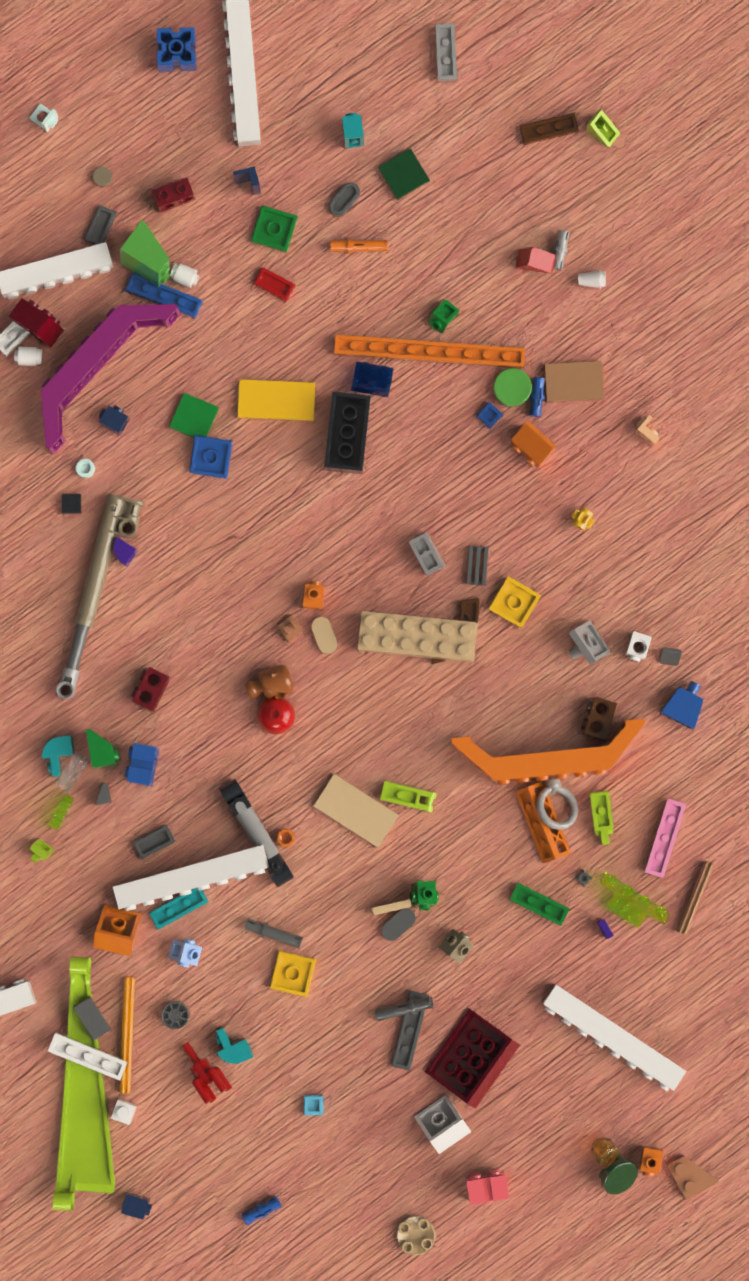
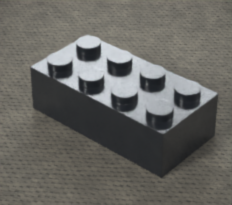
[324,392,371,474]

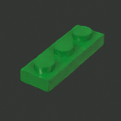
[509,883,570,926]

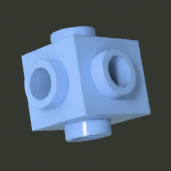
[168,938,202,967]

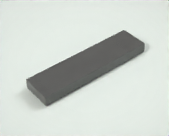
[391,990,429,1071]

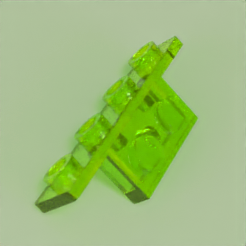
[600,872,670,928]

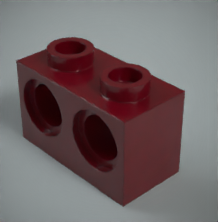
[152,177,195,213]
[131,667,171,712]

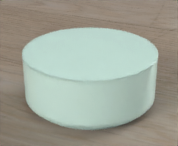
[75,458,95,478]

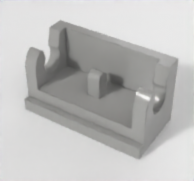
[409,533,447,575]

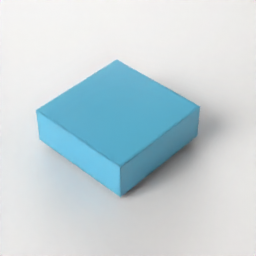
[304,1095,323,1115]

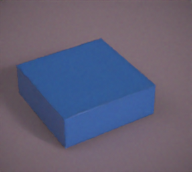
[476,402,503,429]

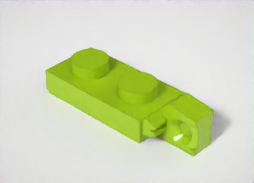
[589,791,614,845]

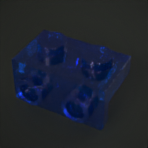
[351,362,394,397]

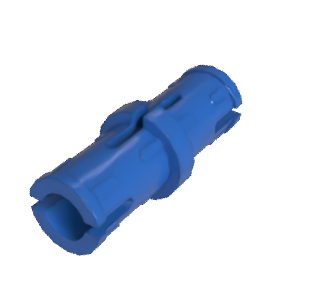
[529,377,545,417]
[242,1196,282,1225]

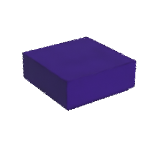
[597,919,614,939]

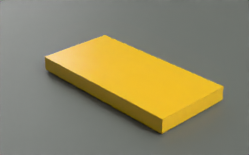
[238,379,316,421]

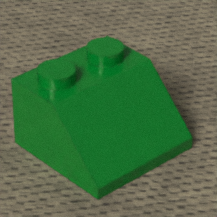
[86,729,121,769]

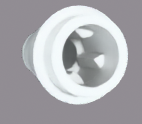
[578,270,606,289]

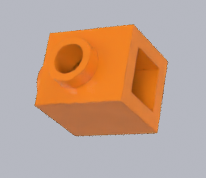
[303,581,325,610]
[638,1146,664,1177]

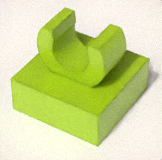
[30,838,55,863]

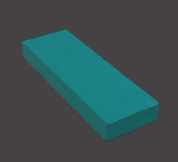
[149,887,209,930]

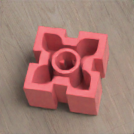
[465,1169,509,1205]

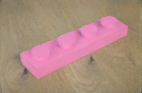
[644,799,686,878]

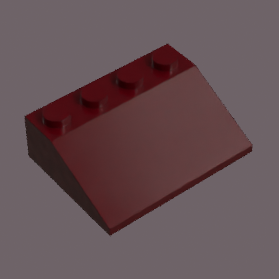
[425,1008,520,1109]

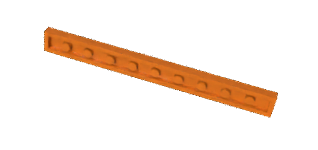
[334,335,525,368]

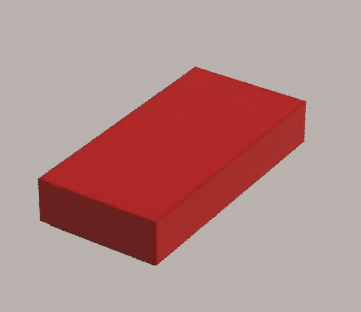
[253,267,296,302]

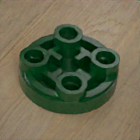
[599,1156,638,1195]

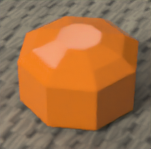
[276,829,295,847]

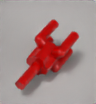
[182,1042,232,1104]

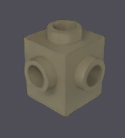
[439,929,474,964]

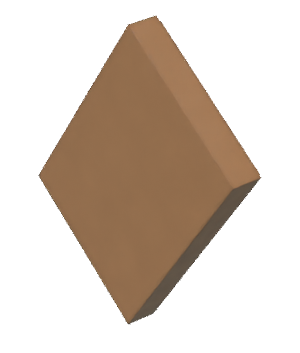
[545,361,604,403]

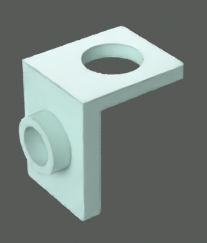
[30,104,58,132]

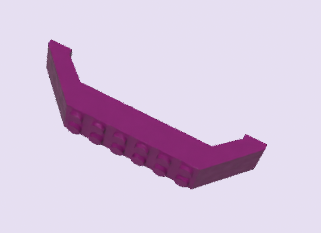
[41,304,181,455]

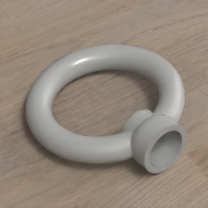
[536,779,578,830]

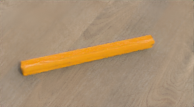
[119,977,135,1094]

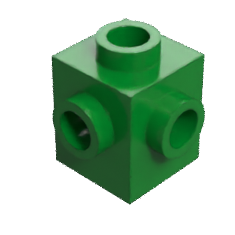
[409,881,439,911]

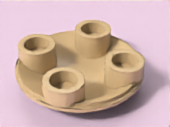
[397,1216,435,1255]

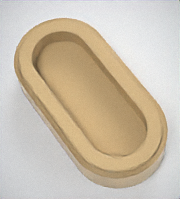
[312,617,337,654]

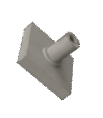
[569,620,611,665]

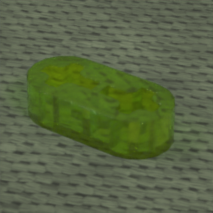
[49,794,74,831]

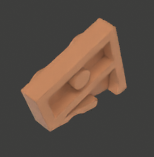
[667,1155,719,1200]

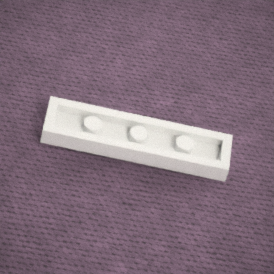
[48,1033,128,1080]

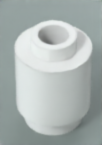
[170,263,199,288]
[14,346,42,366]

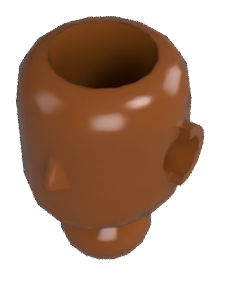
[245,665,294,699]

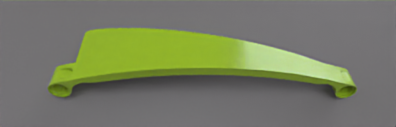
[53,956,115,1211]

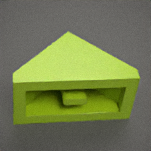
[586,109,620,148]

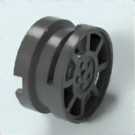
[161,1001,190,1029]

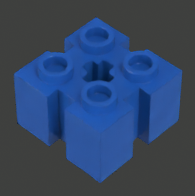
[157,27,197,72]
[124,743,160,787]

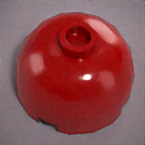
[257,698,295,735]

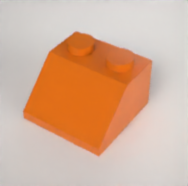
[510,420,556,468]
[93,904,142,956]

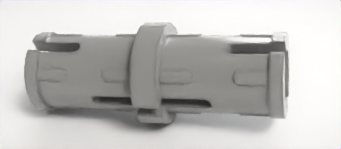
[553,230,570,270]

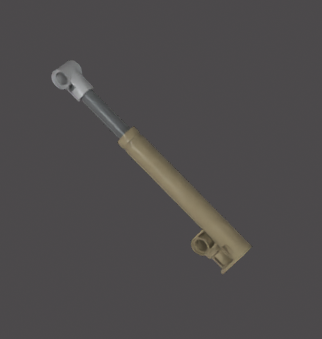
[56,494,145,700]

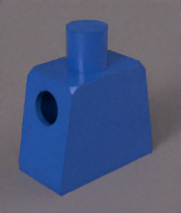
[660,681,704,730]

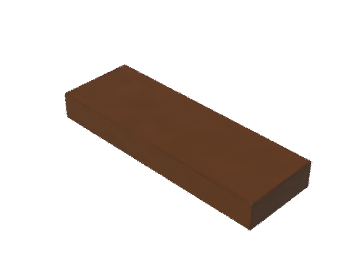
[519,113,579,145]

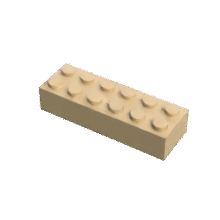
[358,611,478,663]

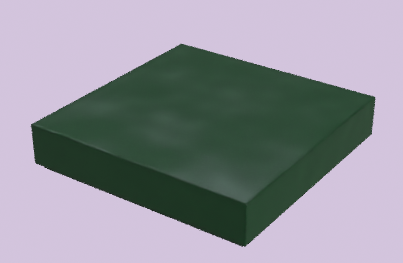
[378,148,430,201]

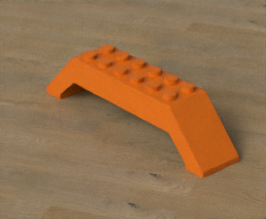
[450,719,645,785]

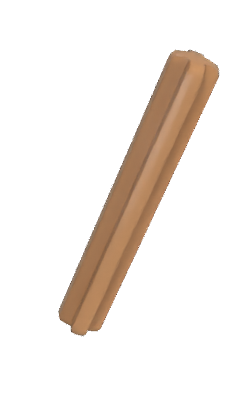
[677,861,713,935]

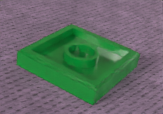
[251,205,298,253]
[169,393,219,438]

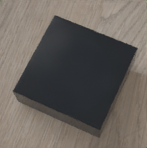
[62,494,82,514]

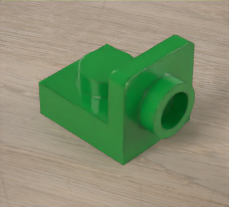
[428,299,460,333]

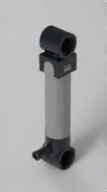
[219,779,294,887]

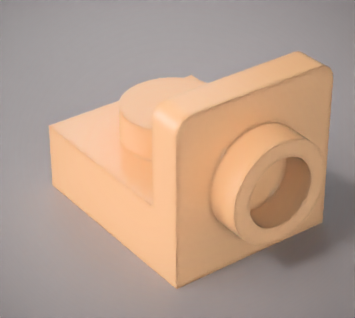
[636,415,660,447]

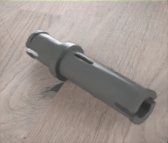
[244,918,303,949]
[375,996,434,1022]

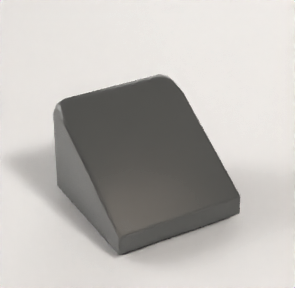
[659,648,682,666]
[95,783,112,806]

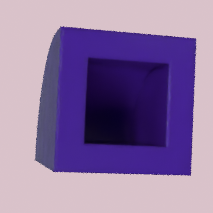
[114,537,138,567]

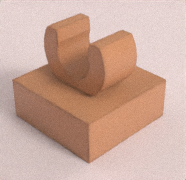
[277,615,304,642]

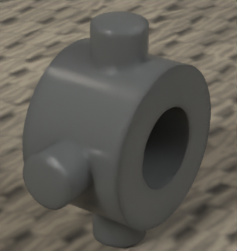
[576,870,592,887]

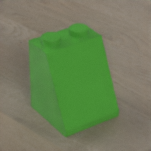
[120,220,170,288]

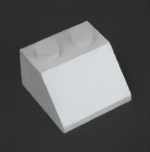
[414,1095,471,1154]

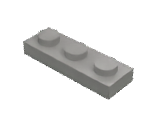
[435,23,457,82]

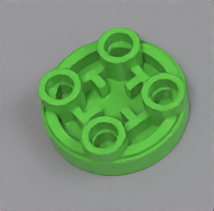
[493,368,532,408]

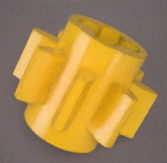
[570,507,595,531]

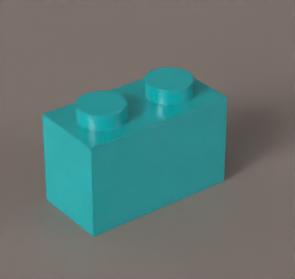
[342,113,364,149]

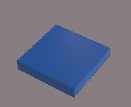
[189,434,233,479]

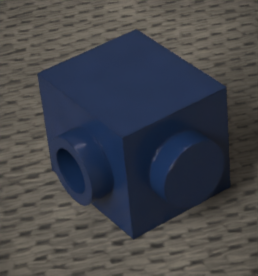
[98,405,130,436]

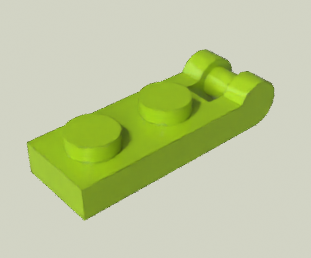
[380,781,437,812]

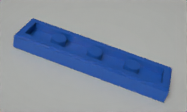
[125,273,203,319]

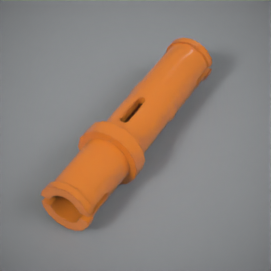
[330,238,388,253]

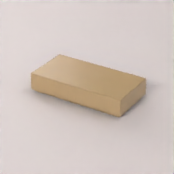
[372,899,411,915]

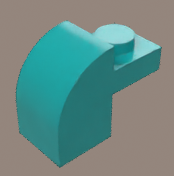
[42,735,75,777]
[215,1027,254,1064]

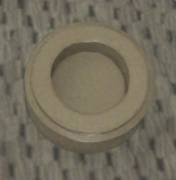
[93,167,112,187]

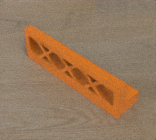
[515,781,571,864]

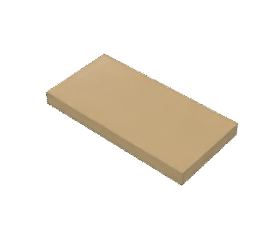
[314,774,399,848]

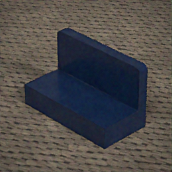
[233,166,261,195]

